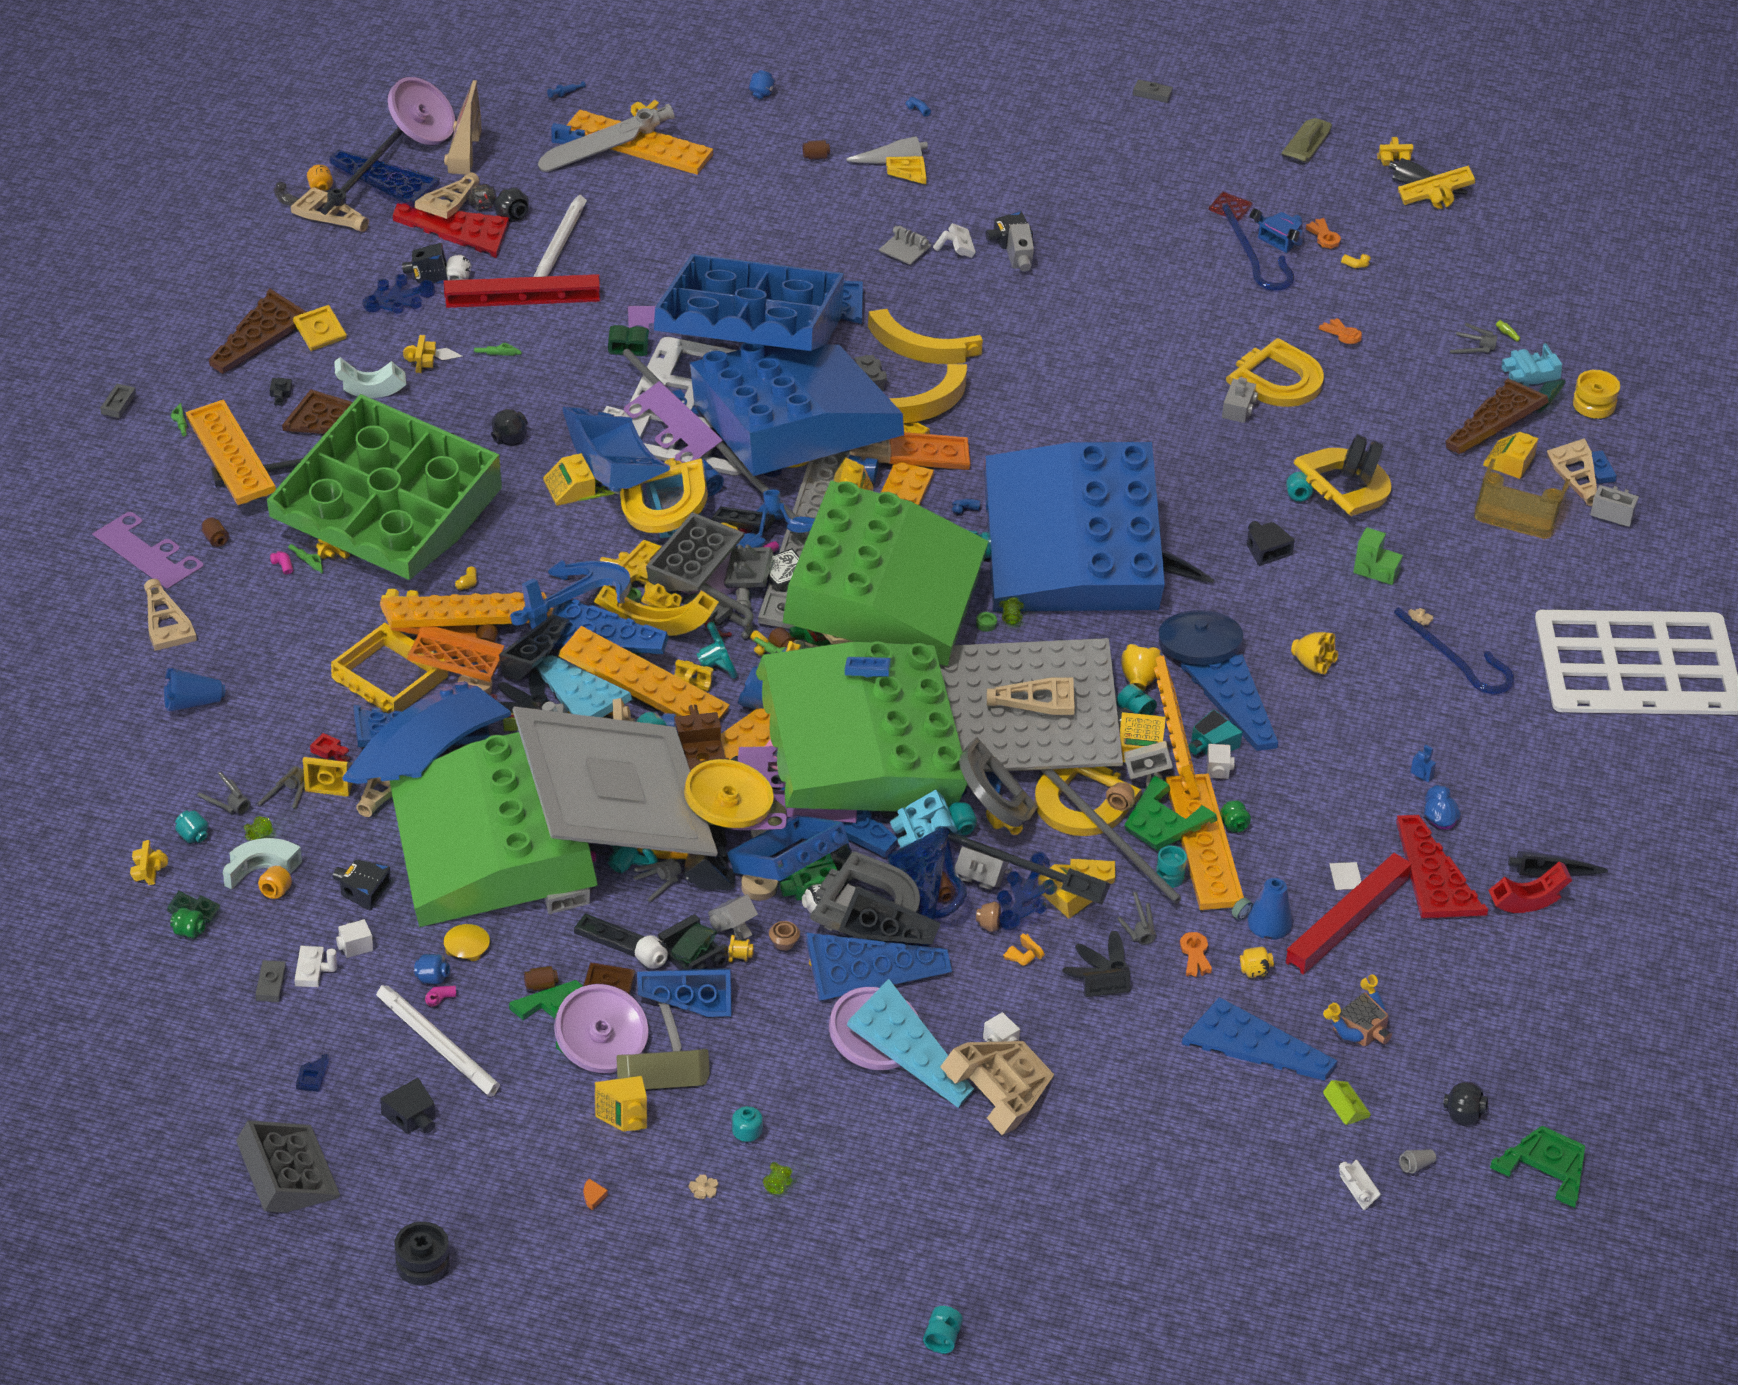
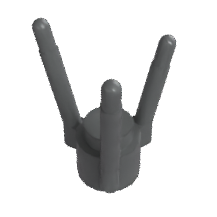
[1450,323,1497,354]
[257,766,305,809]
[197,771,251,814]
[633,858,681,902]
[1117,892,1157,945]

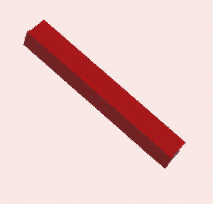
[444,274,600,308]
[1285,853,1412,975]

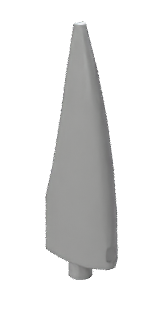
[846,136,928,164]

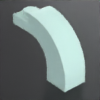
[334,357,406,398]
[223,838,302,889]

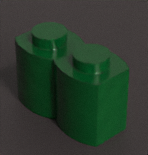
[608,325,649,356]

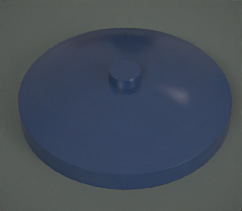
[1158,610,1243,665]

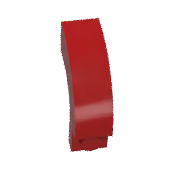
[1488,861,1573,913]

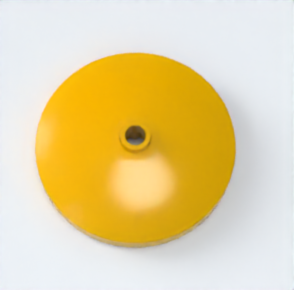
[684,759,774,828]

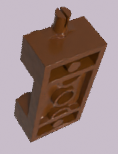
[674,704,729,771]

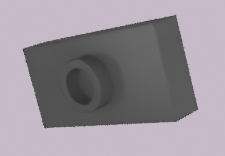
[1133,79,1173,103]
[100,383,136,418]
[255,960,286,1002]

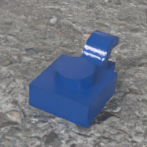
[551,123,585,144]
[1410,745,1436,783]

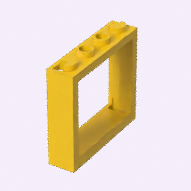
[331,623,448,714]

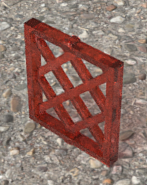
[1208,192,1253,221]

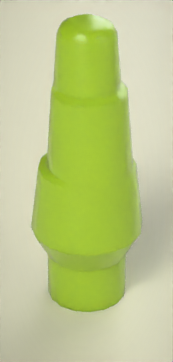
[1496,320,1520,342]

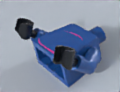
[1249,208,1304,253]

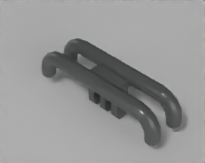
[683,583,754,639]

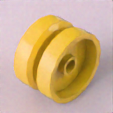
[1573,370,1620,419]

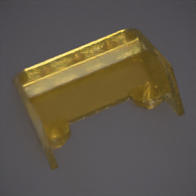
[1474,458,1570,539]

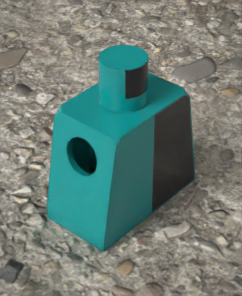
[1188,710,1243,755]

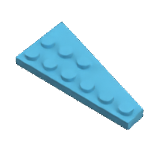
[536,655,632,718]
[847,979,974,1108]

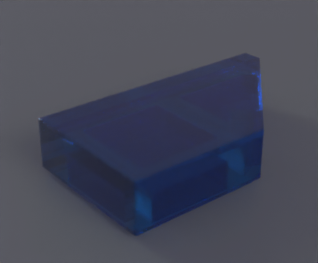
[296,1054,329,1092]

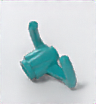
[696,622,738,679]
[608,845,659,874]

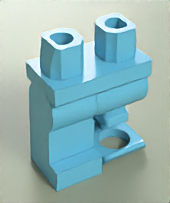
[1502,343,1562,387]
[890,790,957,851]

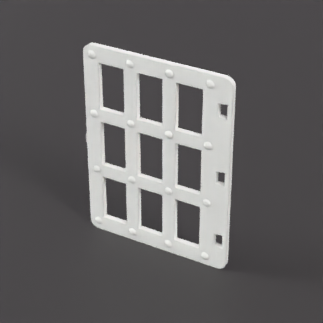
[623,337,742,475]
[1535,610,1738,715]

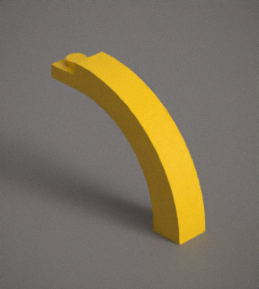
[868,309,983,364]
[889,364,967,423]
[594,585,719,636]

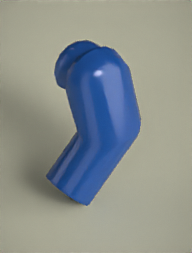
[905,97,931,117]
[952,498,981,514]

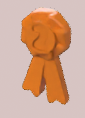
[1306,218,1341,249]
[1319,318,1362,344]
[1180,932,1212,977]

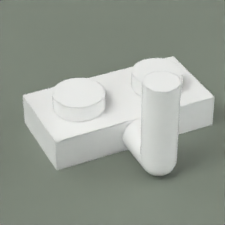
[933,223,975,258]
[295,946,337,987]

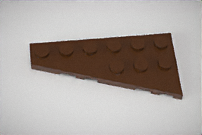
[209,288,307,374]
[1445,378,1549,454]
[282,389,353,434]

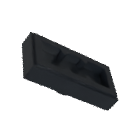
[1083,968,1130,997]

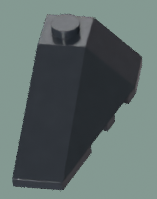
[499,614,570,681]
[684,825,735,890]
[839,886,941,944]

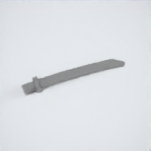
[657,1001,682,1051]

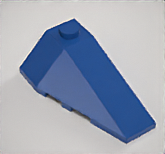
[637,968,732,1017]

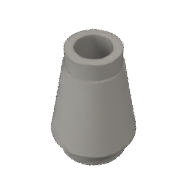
[1399,1149,1436,1174]

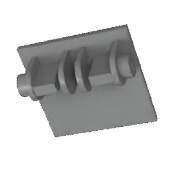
[879,226,931,265]

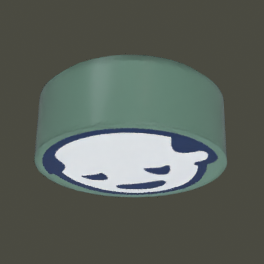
[1232,898,1253,921]

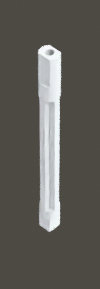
[533,195,587,277]
[376,985,500,1097]

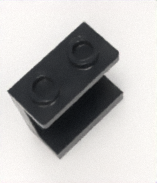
[658,914,728,970]

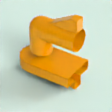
[1003,933,1045,966]

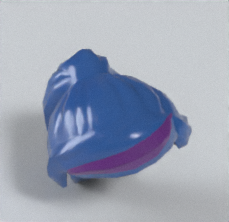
[1423,785,1461,830]

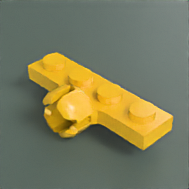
[1398,165,1475,209]
[608,540,662,590]

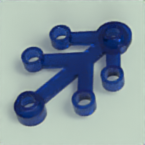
[362,274,435,314]
[997,852,1057,930]

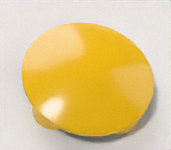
[444,924,490,961]

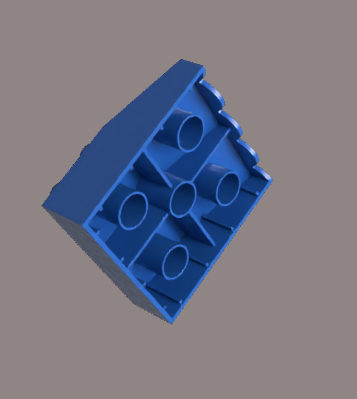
[654,254,844,351]
[690,343,904,476]
[983,442,1165,612]

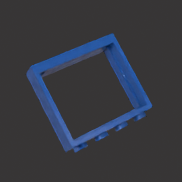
[727,815,849,881]

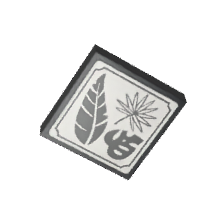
[767,548,799,591]

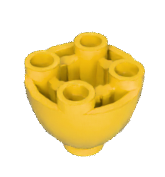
[1291,632,1338,674]
[1121,644,1161,691]

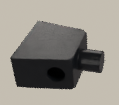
[1247,521,1295,566]
[380,1078,435,1133]

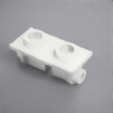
[1339,1160,1381,1210]

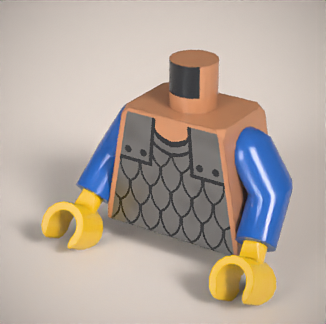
[1323,974,1392,1046]

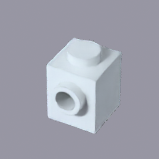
[1206,744,1234,779]
[336,919,373,958]
[983,1012,1020,1042]

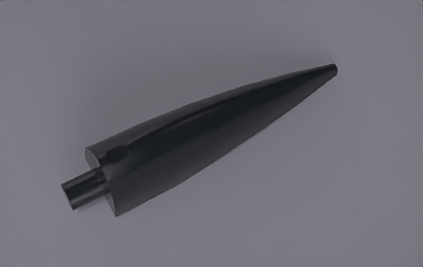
[1388,158,1468,194]
[1161,548,1214,583]
[1508,851,1608,877]

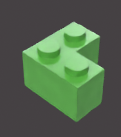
[1353,527,1403,585]

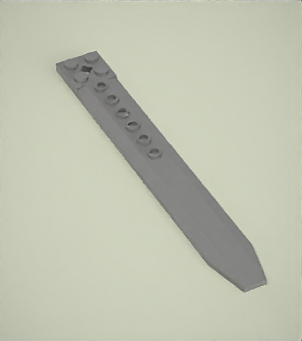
[758,450,850,629]

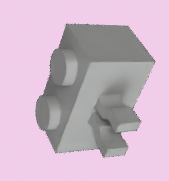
[1222,377,1258,423]
[1590,485,1639,527]
[1124,741,1173,787]
[954,847,1008,890]
[708,894,758,940]

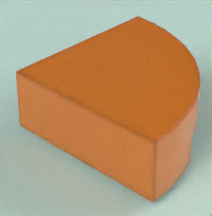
[583,1179,608,1210]

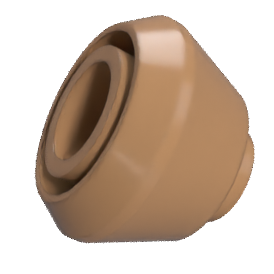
[1106,782,1135,811]
[976,901,1001,932]
[769,921,800,950]

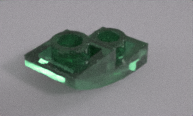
[167,891,220,923]
[671,923,717,963]

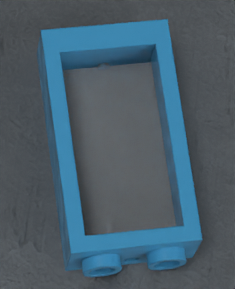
[646,474,701,538]

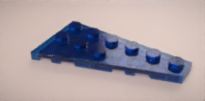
[330,149,440,208]
[887,826,949,947]

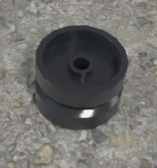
[1341,434,1383,485]
[394,1221,450,1286]

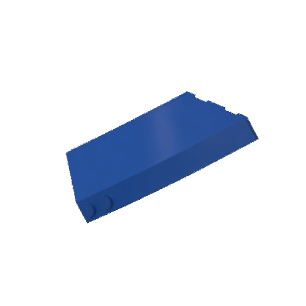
[563,407,670,491]
[343,681,511,784]

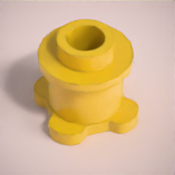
[728,935,754,962]

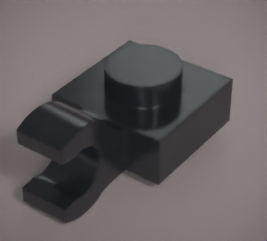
[270,378,292,406]

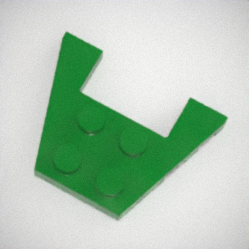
[1124,776,1218,851]
[509,980,583,1056]
[1490,1126,1585,1208]

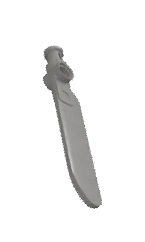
[538,104,675,172]

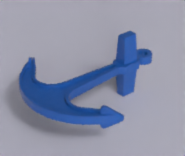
[510,560,632,629]

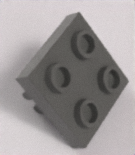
[724,544,773,588]

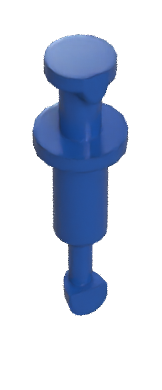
[547,81,586,98]

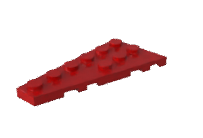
[393,203,509,258]
[1396,815,1488,918]

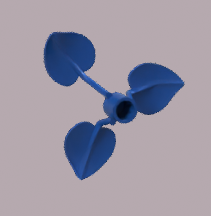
[735,489,815,548]

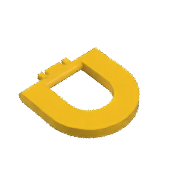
[1226,338,1324,407]
[1294,448,1391,516]
[620,458,708,533]
[1034,766,1142,836]

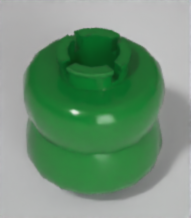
[1220,800,1251,833]
[170,907,206,939]

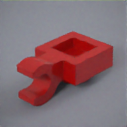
[310,733,350,762]

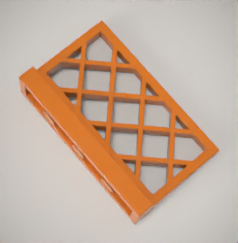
[407,626,505,682]

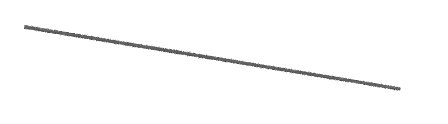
[623,349,1181,904]

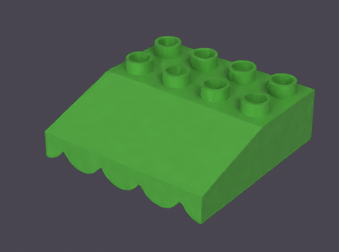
[267,394,502,580]
[783,481,989,666]
[756,641,967,811]
[390,732,597,927]

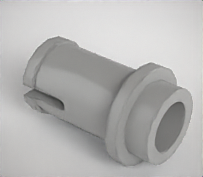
[736,588,751,609]

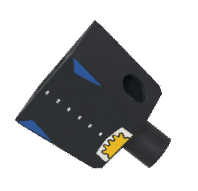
[985,211,1033,249]
[402,243,448,284]
[333,860,391,911]

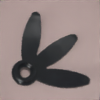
[498,670,550,712]
[1062,931,1130,979]

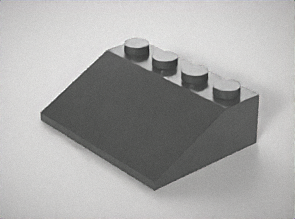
[646,512,745,591]
[236,1120,340,1213]

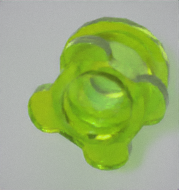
[999,597,1024,625]
[244,816,273,841]
[763,1162,793,1194]

